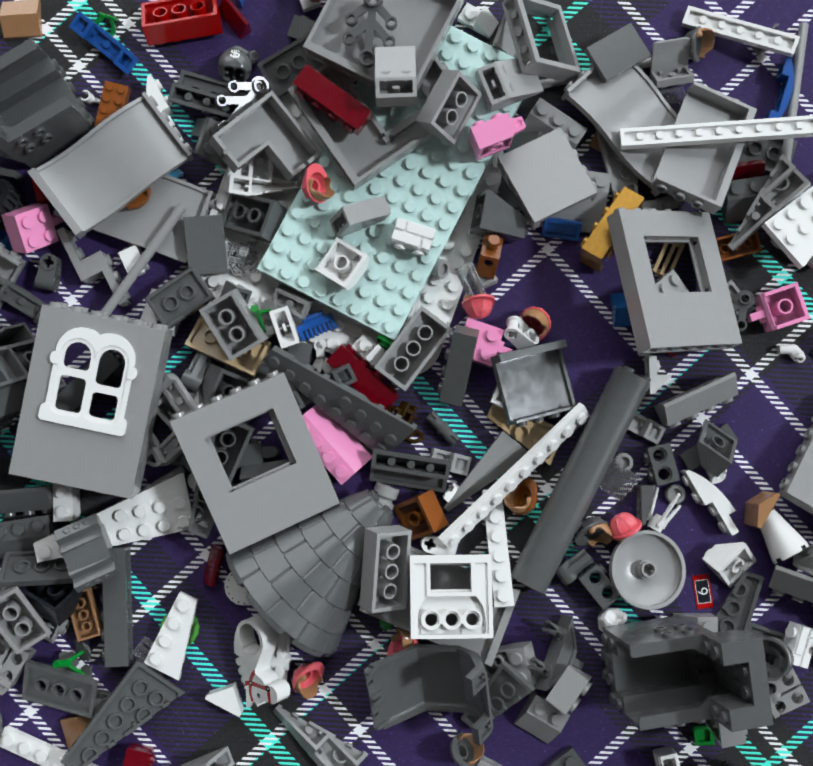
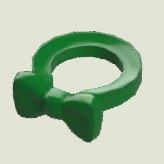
[94,12,118,36]

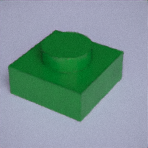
[377,333,394,350]
[692,723,715,746]

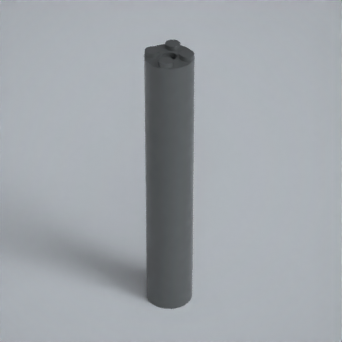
[511,365,651,594]

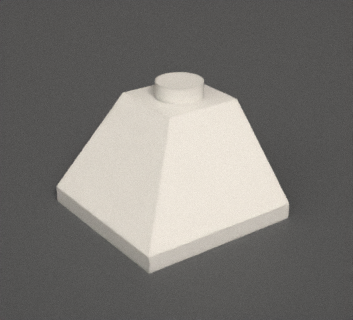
[702,542,757,588]

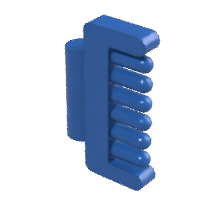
[297,310,337,342]

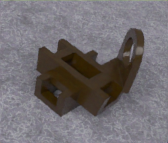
[388,401,424,444]

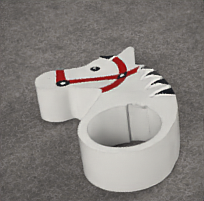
[234,614,290,708]

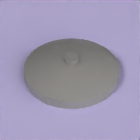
[609,530,686,610]

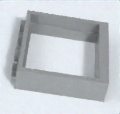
[502,0,581,83]

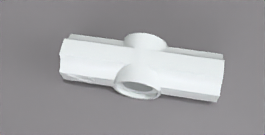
[270,632,291,681]

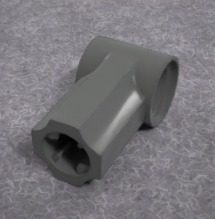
[180,353,212,392]
[555,548,594,586]

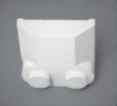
[315,237,370,291]

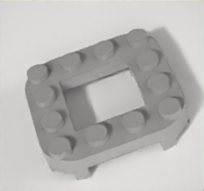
[146,373,196,467]

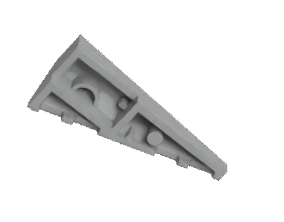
[728,154,811,251]
[443,431,528,511]
[273,704,368,766]

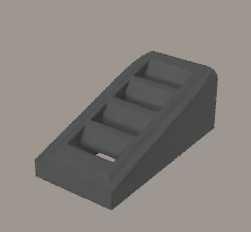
[636,485,655,525]

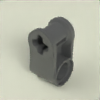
[35,253,63,292]

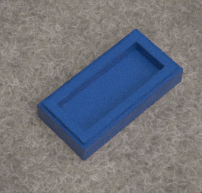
[541,217,582,241]

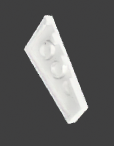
[144,591,198,681]

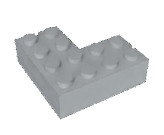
[209,90,322,181]

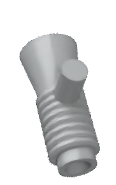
[641,195,682,211]

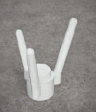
[647,487,681,533]

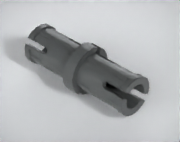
[425,410,460,446]

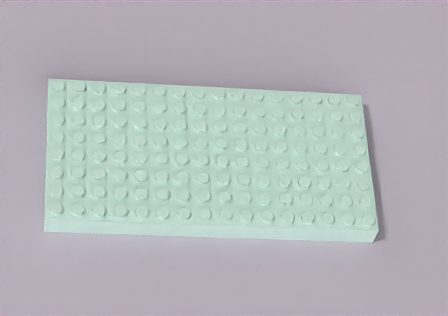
[257,26,523,341]

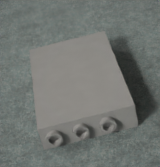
[650,81,757,215]

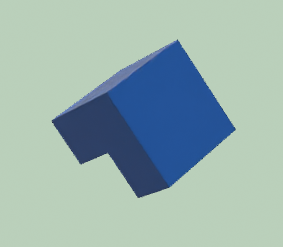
[610,293,631,327]

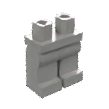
[0,634,37,695]
[768,668,810,719]

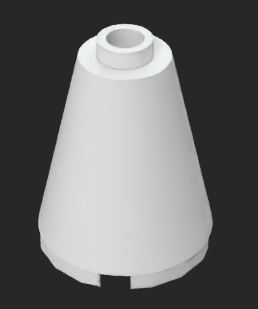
[761,509,810,564]

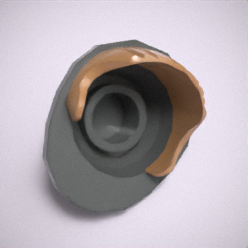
[685,26,715,62]
[574,516,613,547]
[450,732,484,766]

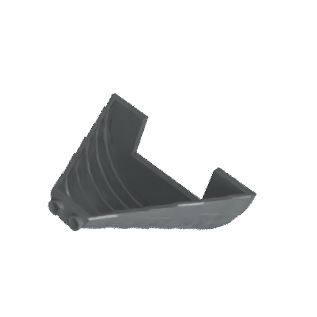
[225,489,394,657]

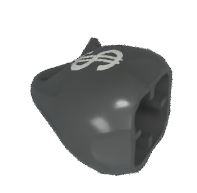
[218,45,259,82]

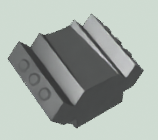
[54,513,119,593]

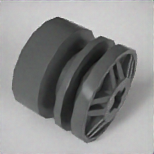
[763,637,794,682]

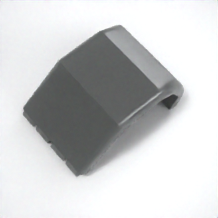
[364,644,493,746]

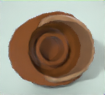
[504,478,538,515]

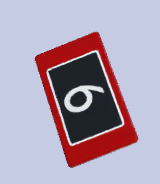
[692,574,714,609]

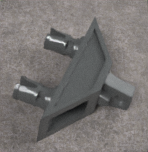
[528,615,584,691]

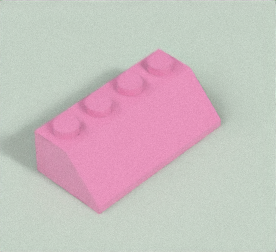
[302,405,372,485]

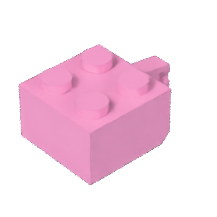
[468,113,526,161]
[1,203,64,254]
[746,282,810,333]
[465,318,513,368]

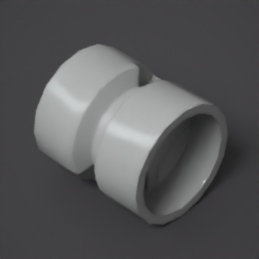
[373,481,400,510]

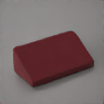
[219,0,251,39]
[731,159,765,181]
[203,544,226,587]

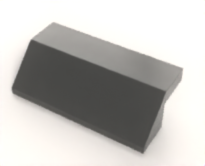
[167,70,250,118]
[369,448,451,493]

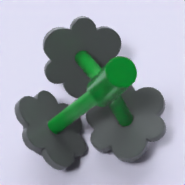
[52,642,93,676]

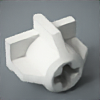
[597,607,627,632]

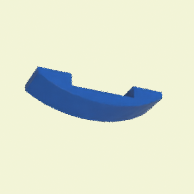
[69,11,139,75]
[763,56,794,119]

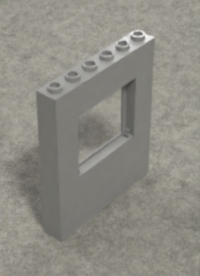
[288,53,448,190]
[607,207,742,354]
[169,370,340,555]

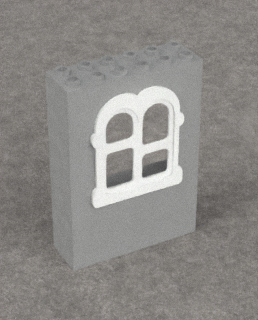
[8,301,173,499]

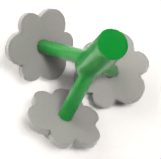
[248,299,279,339]

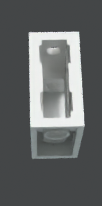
[410,554,494,639]

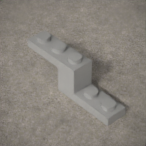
[56,227,131,307]

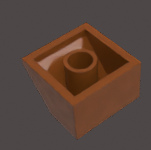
[393,489,448,541]

